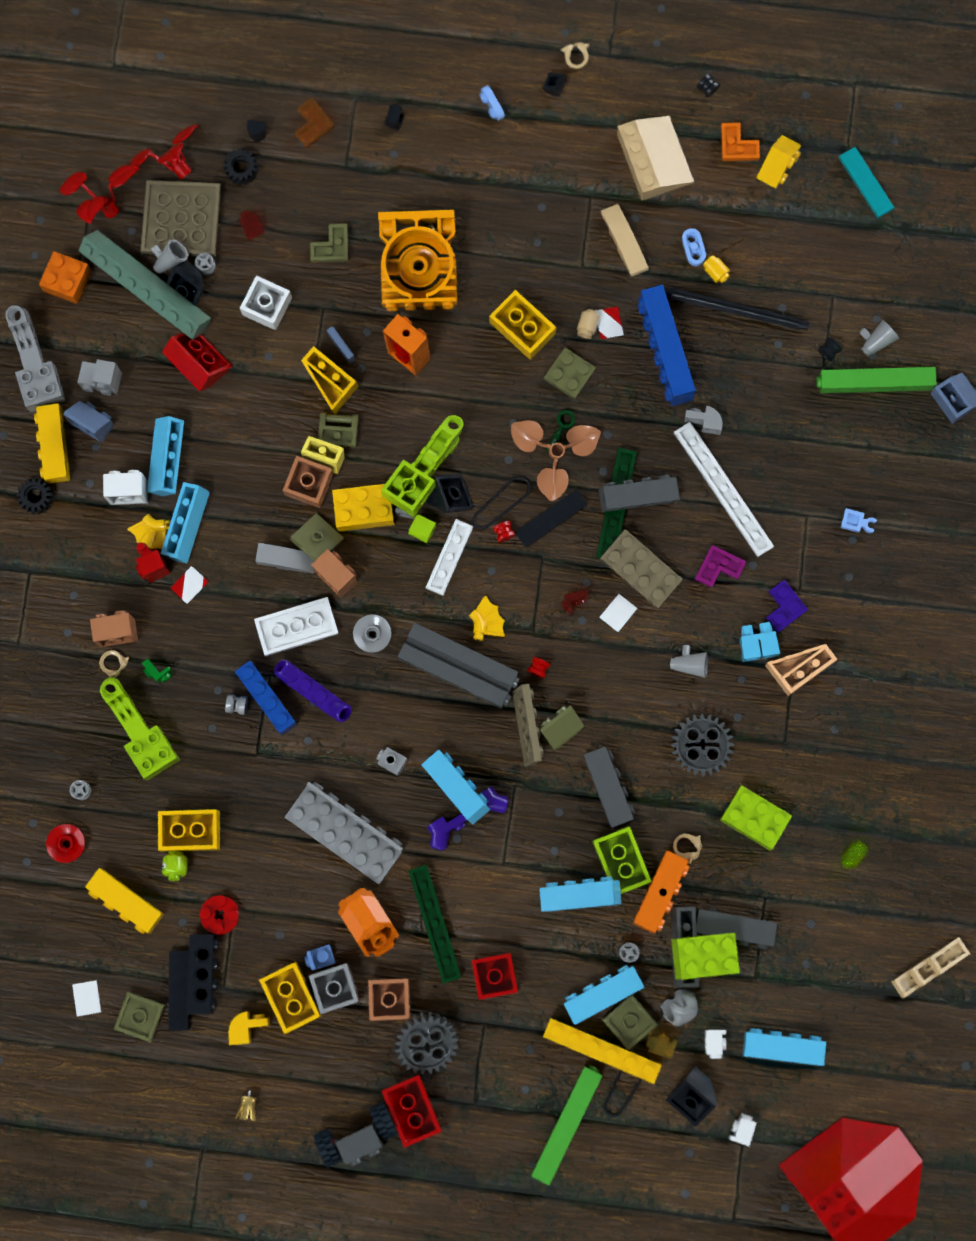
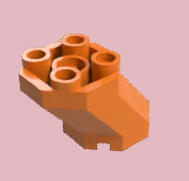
[338,888,399,957]

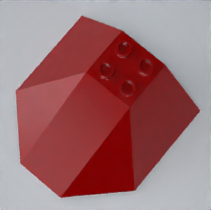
[778,1118,923,1241]

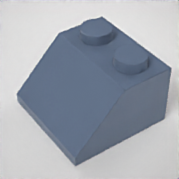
[63,401,114,443]

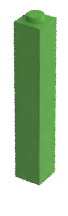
[816,367,937,393]
[531,1065,602,1185]

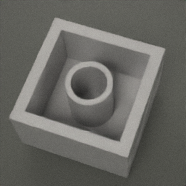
[309,963,360,1014]

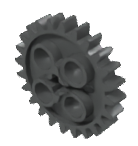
[671,713,734,777]
[394,1012,458,1075]

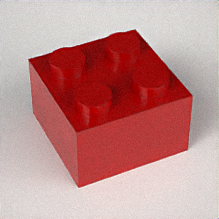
[472,953,518,1000]

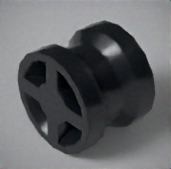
[697,74,720,98]
[818,337,842,361]

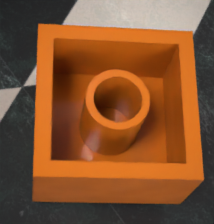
[39,251,92,304]

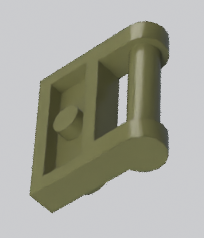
[318,412,359,448]

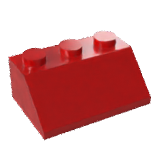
[162,332,232,391]
[382,1074,442,1148]

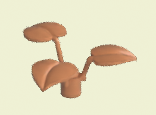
[511,420,601,501]

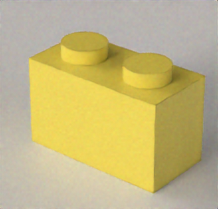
[301,436,345,474]

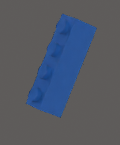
[235,661,298,736]

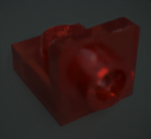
[238,210,265,240]
[561,589,589,616]

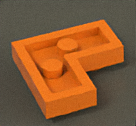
[721,123,760,161]

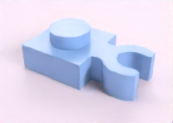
[840,508,877,533]

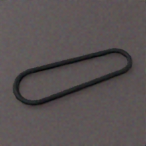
[472,476,531,530]
[604,1048,651,1118]

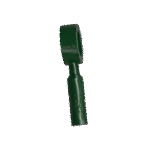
[545,410,575,453]

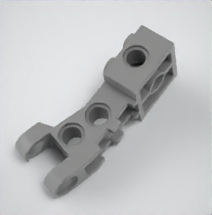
[5,305,66,413]

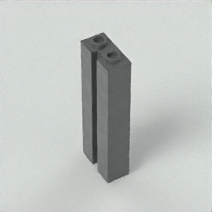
[398,623,520,709]

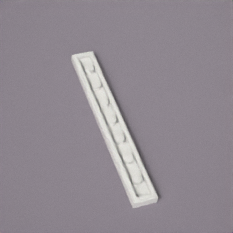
[674,422,774,557]

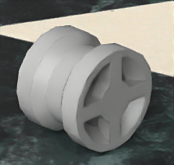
[195,253,216,275]
[69,780,92,801]
[619,943,639,963]

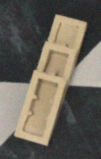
[601,204,649,277]
[891,937,970,998]

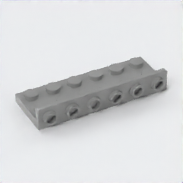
[285,781,404,885]

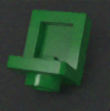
[142,659,174,683]

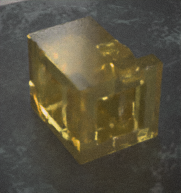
[646,1034,678,1059]

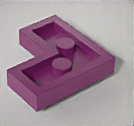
[695,545,746,588]

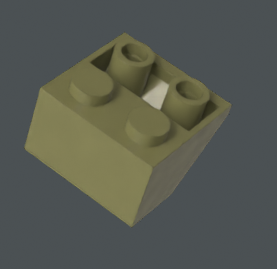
[540,705,585,752]

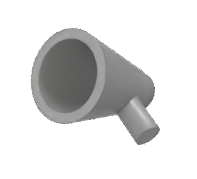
[151,240,188,274]
[860,320,899,357]
[670,645,708,678]

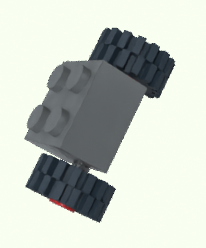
[313,1101,399,1168]

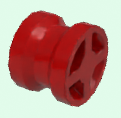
[493,521,516,543]
[527,657,551,679]

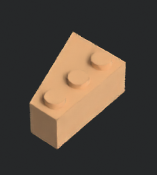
[765,644,837,696]

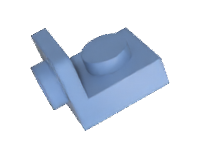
[304,944,336,971]

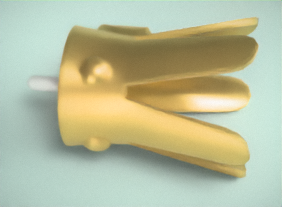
[235,1090,256,1121]

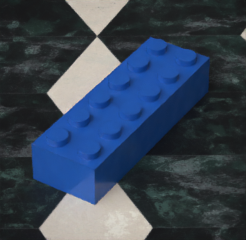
[637,285,696,407]

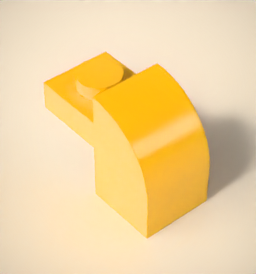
[229,1011,270,1045]

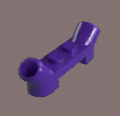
[274,659,352,722]
[427,786,509,851]

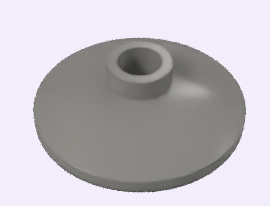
[353,614,391,653]

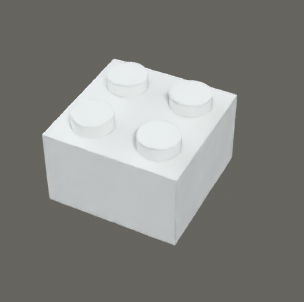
[240,276,292,330]
[103,470,148,505]

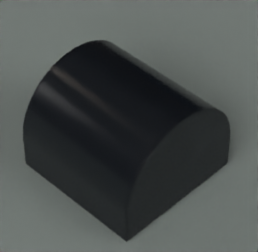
[542,72,567,97]
[384,105,405,131]
[247,120,268,142]

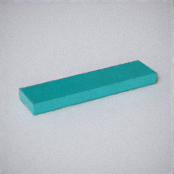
[839,147,894,219]

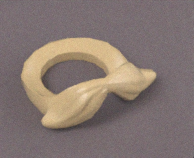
[561,42,589,69]
[99,650,129,678]
[673,833,702,864]

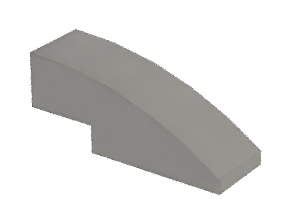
[255,543,314,574]

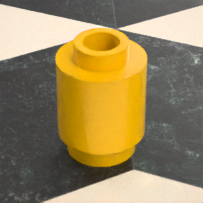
[703,255,730,283]

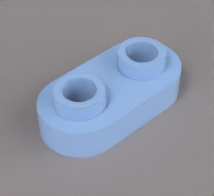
[479,85,505,121]
[682,229,706,266]

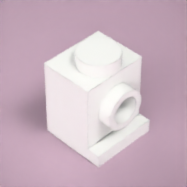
[705,1030,726,1059]
[729,1113,756,1146]

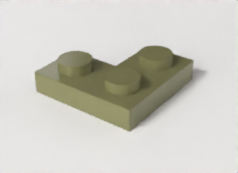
[310,224,348,263]

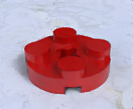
[199,895,239,935]

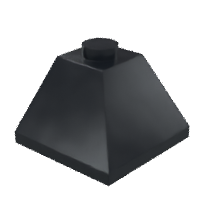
[166,260,205,306]
[426,474,474,513]
[666,1066,718,1127]

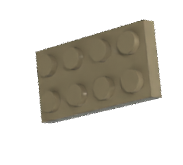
[600,529,683,608]
[512,684,543,767]

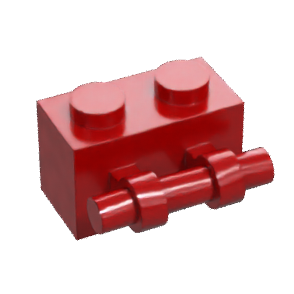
[135,542,171,583]

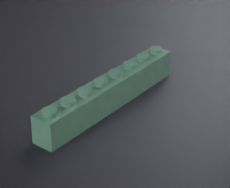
[78,230,211,340]

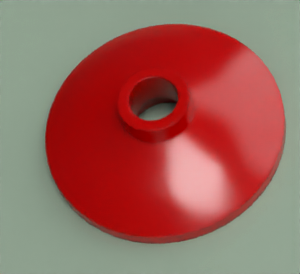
[46,824,85,863]

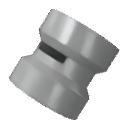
[225,694,248,715]

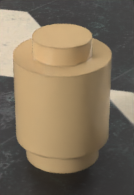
[577,309,600,339]

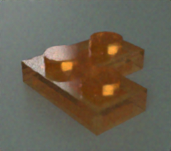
[294,97,335,149]

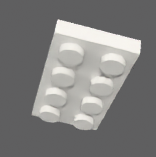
[254,597,339,656]

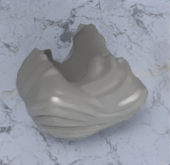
[661,988,698,1026]

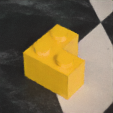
[756,135,801,189]

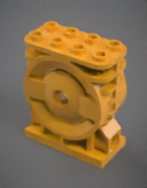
[378,210,458,311]

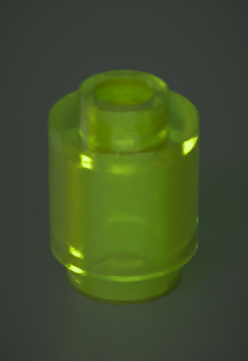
[840,840,869,870]

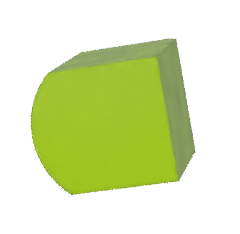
[408,515,437,543]

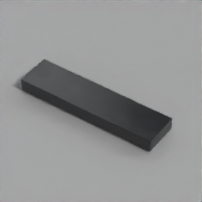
[515,489,588,548]
[168,951,189,1031]

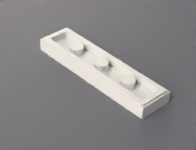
[426,519,473,596]

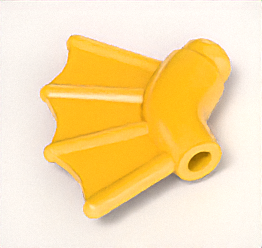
[127,514,171,550]
[469,596,505,641]

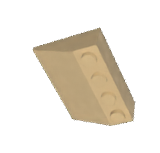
[617,116,694,200]

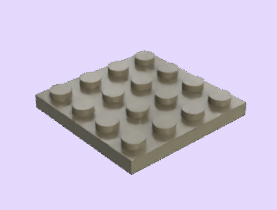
[141,180,221,257]

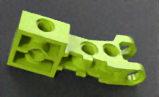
[381,415,463,517]
[100,677,180,781]

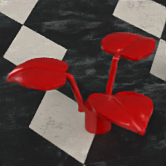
[128,124,199,179]
[59,165,140,224]

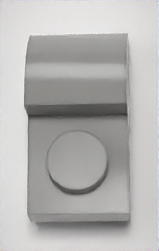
[684,406,723,435]

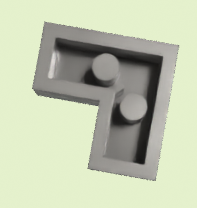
[77,359,122,396]

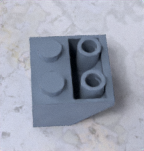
[931,373,976,424]

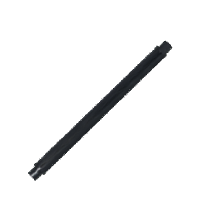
[664,287,810,330]

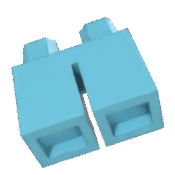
[739,622,780,662]

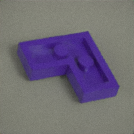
[766,580,808,634]

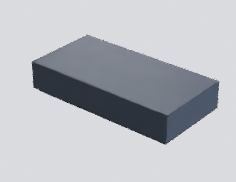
[327,327,355,365]

